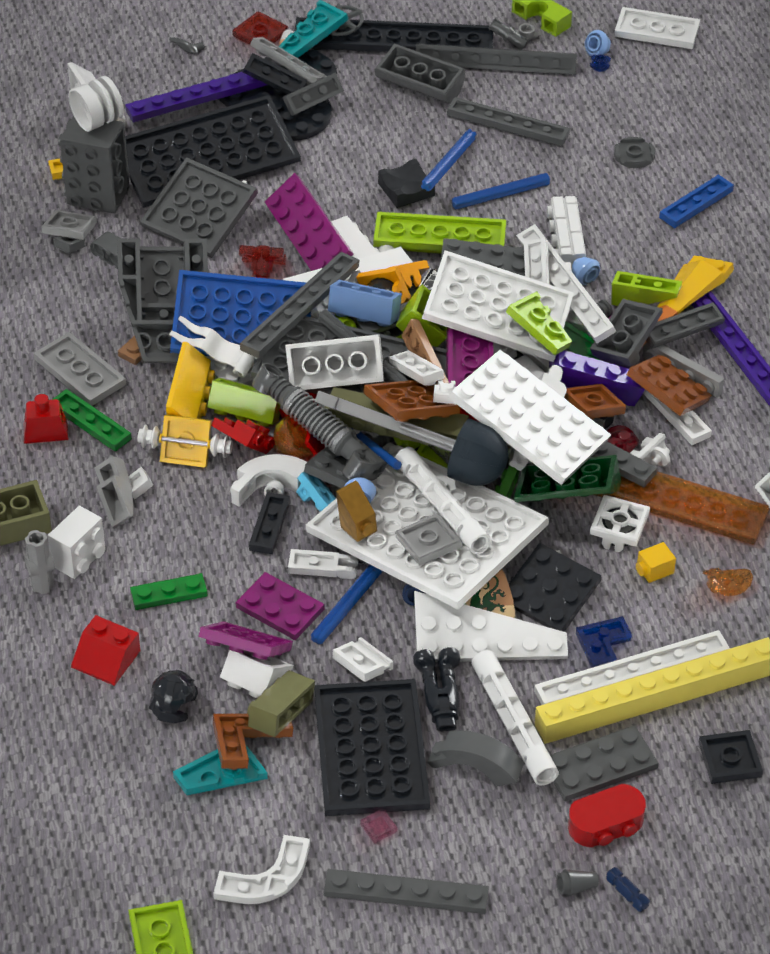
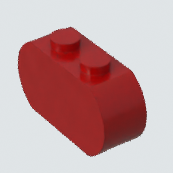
[568,784,646,848]

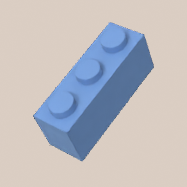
[328,280,402,327]

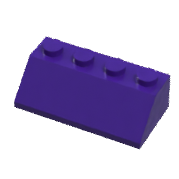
[549,350,645,406]

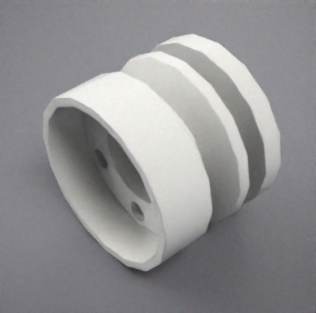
[68,76,124,132]

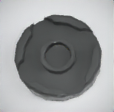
[614,137,655,168]

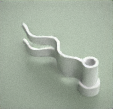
[169,316,257,378]

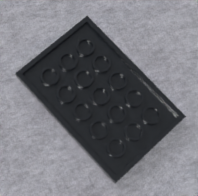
[314,679,430,817]

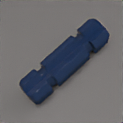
[606,867,650,912]

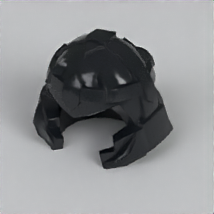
[149,670,198,724]

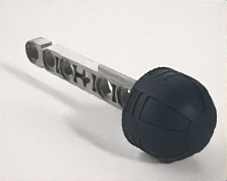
[314,391,508,486]

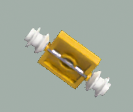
[138,415,233,468]

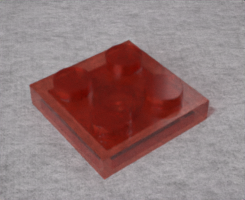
[232,11,288,45]

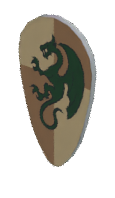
[466,569,515,618]

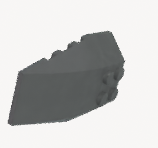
[117,238,208,363]

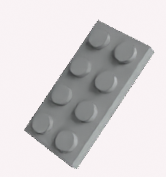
[34,332,127,406]

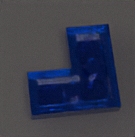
[576,616,632,668]

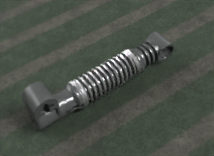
[252,363,387,481]

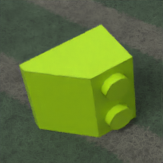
[396,284,447,347]

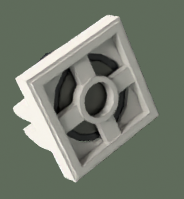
[590,495,650,552]

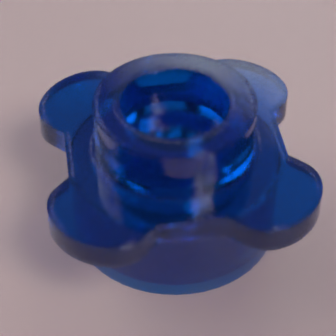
[590,54,611,72]

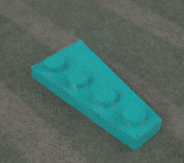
[279,0,349,58]

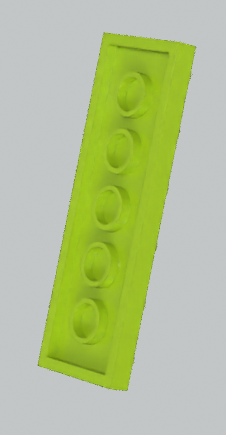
[373,212,506,251]

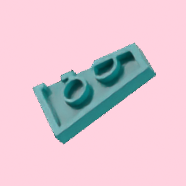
[173,744,268,796]

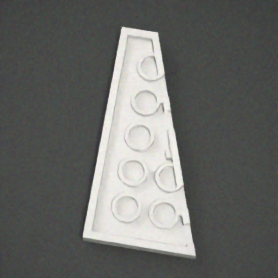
[414,591,568,662]

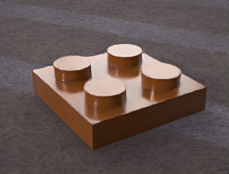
[564,384,626,420]

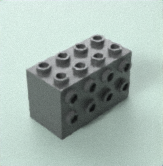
[58,116,130,214]

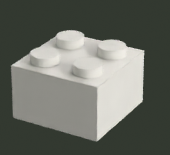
[48,505,105,579]

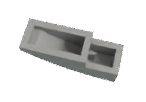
[94,456,133,528]

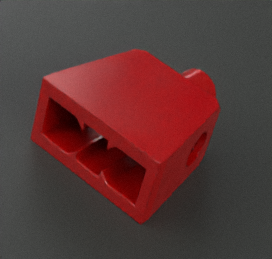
[23,394,68,444]

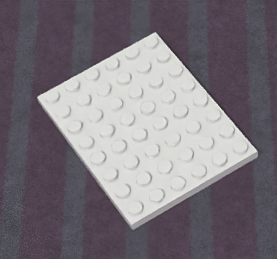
[306,445,549,609]

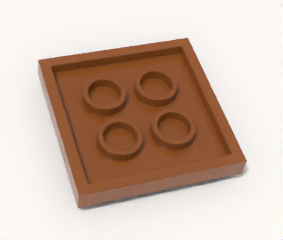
[626,355,712,416]
[363,380,460,422]

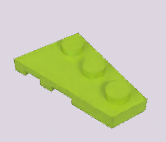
[506,291,572,355]

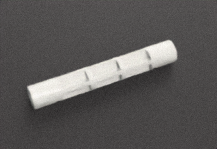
[395,447,492,554]
[472,650,559,786]

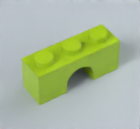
[512,0,572,37]

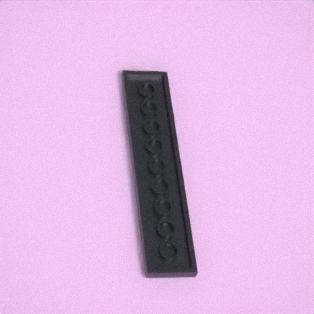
[294,17,494,52]

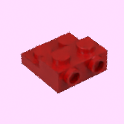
[211,417,276,454]

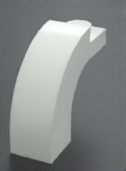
[230,454,307,507]

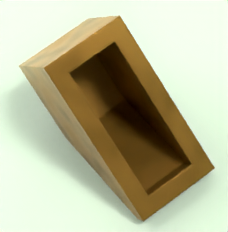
[336,480,377,542]

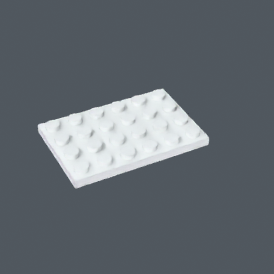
[422,250,574,362]
[448,350,611,485]

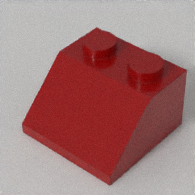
[71,615,141,686]

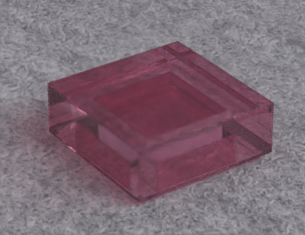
[360,810,397,844]

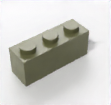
[247,670,315,737]

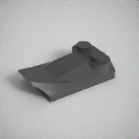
[590,299,663,368]

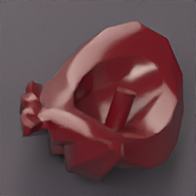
[606,425,639,453]

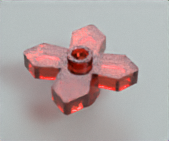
[239,245,287,278]

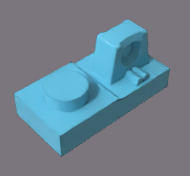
[296,472,336,512]

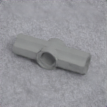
[24,530,55,594]

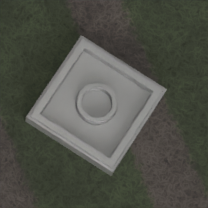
[42,210,97,240]
[395,513,462,566]

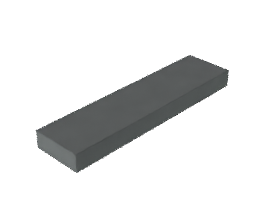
[646,302,725,349]

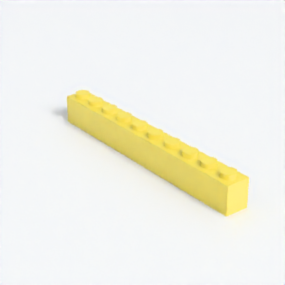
[535,637,770,744]

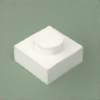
[129,467,153,499]

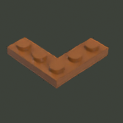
[213,714,293,770]

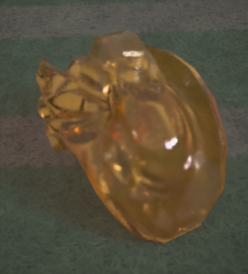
[702,568,753,596]

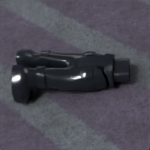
[413,647,461,731]

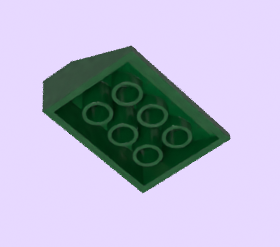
[514,455,621,502]

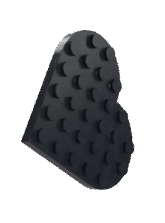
[218,50,337,141]

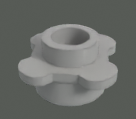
[515,23,538,41]

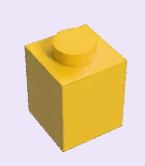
[636,542,676,583]

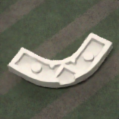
[214,835,310,904]

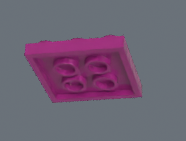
[198,621,293,660]

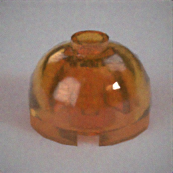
[273,414,313,460]

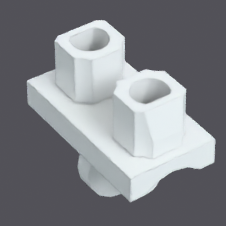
[630,433,670,467]

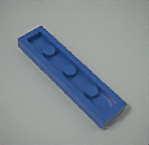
[659,174,734,228]

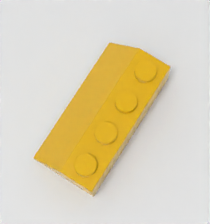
[166,342,215,419]

